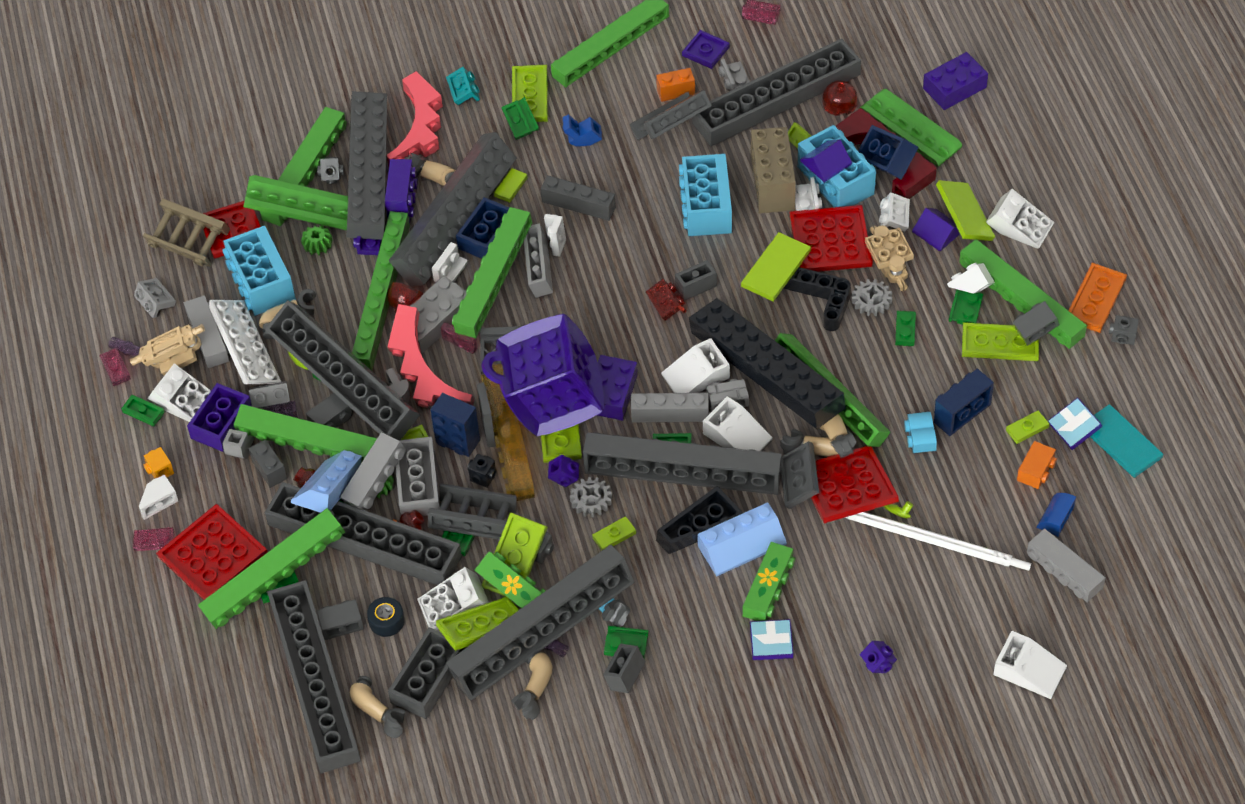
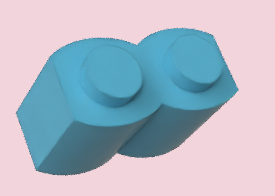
[904,412,937,453]

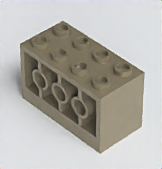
[751,127,796,213]

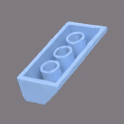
[291,450,362,513]
[698,502,787,577]

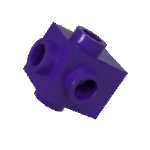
[548,455,579,487]
[859,641,897,673]

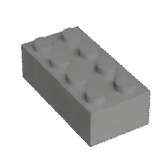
[392,276,467,354]
[396,437,440,519]

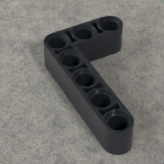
[783,267,851,331]

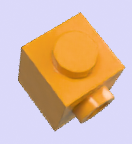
[143,447,174,478]

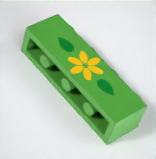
[743,542,796,621]
[475,551,546,608]

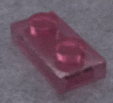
[441,322,477,354]
[99,348,131,386]
[133,527,174,551]

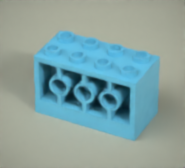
[797,125,876,207]
[679,154,732,236]
[222,225,296,316]

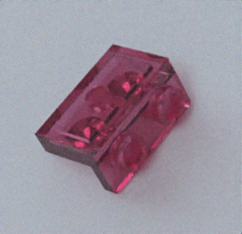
[742,0,781,25]

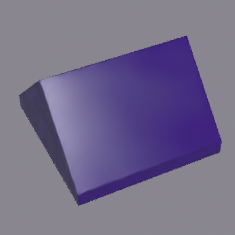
[800,139,852,183]
[912,208,960,251]

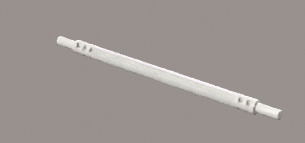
[845,512,1032,571]

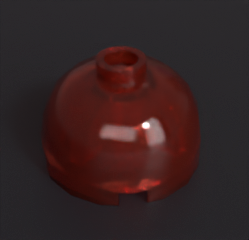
[822,81,857,116]
[388,282,424,313]

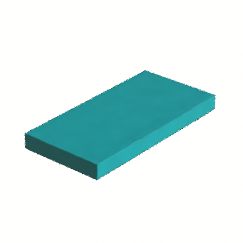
[1090,404,1164,478]

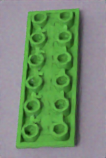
[859,89,962,167]
[243,175,348,230]

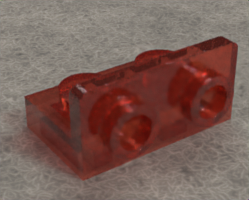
[646,279,687,321]

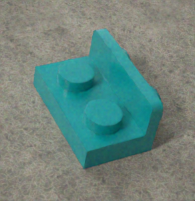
[446,67,480,105]

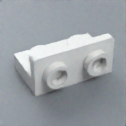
[795,177,822,211]
[879,192,910,232]
[544,214,566,257]
[432,242,468,282]

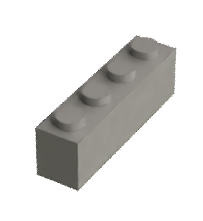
[524,223,553,298]
[183,295,229,368]
[631,393,709,423]
[340,432,406,511]
[1027,528,1106,602]

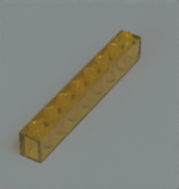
[480,364,535,501]

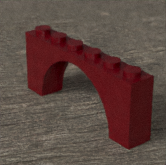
[836,108,937,199]

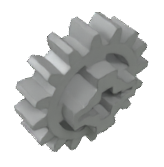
[852,279,892,316]
[570,477,612,517]

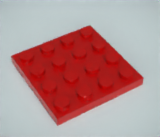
[789,205,873,272]
[811,446,899,523]
[156,503,268,600]

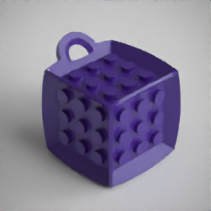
[481,314,604,436]

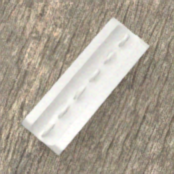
[209,300,281,384]

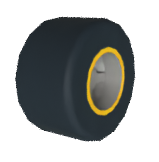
[367,597,405,637]

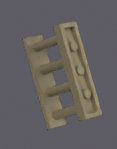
[143,198,230,267]

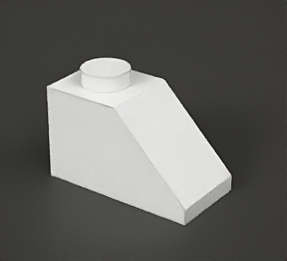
[139,475,178,520]

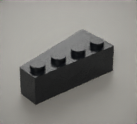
[656,486,743,554]

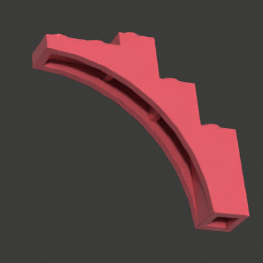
[386,71,443,168]
[387,304,475,408]

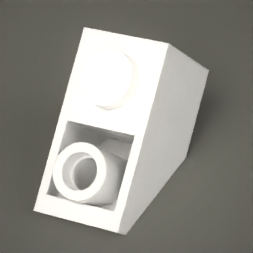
[947,263,995,293]

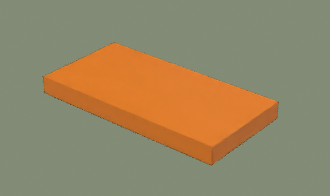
[1068,263,1127,333]

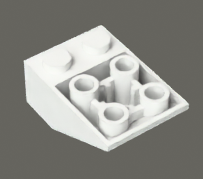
[986,189,1054,249]
[661,338,730,393]
[148,363,211,422]
[703,396,773,451]
[417,567,489,630]
[993,631,1067,699]

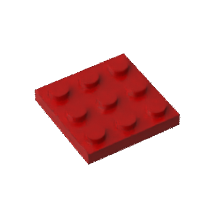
[202,200,261,259]

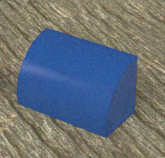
[1036,493,1076,537]

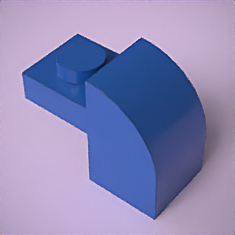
[563,114,602,147]

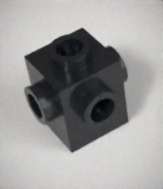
[467,454,497,488]

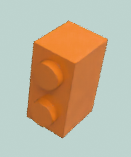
[656,68,695,102]
[1017,441,1057,489]

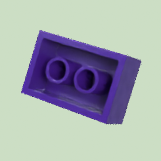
[923,52,988,110]
[385,159,418,224]
[597,355,638,421]
[187,383,252,452]

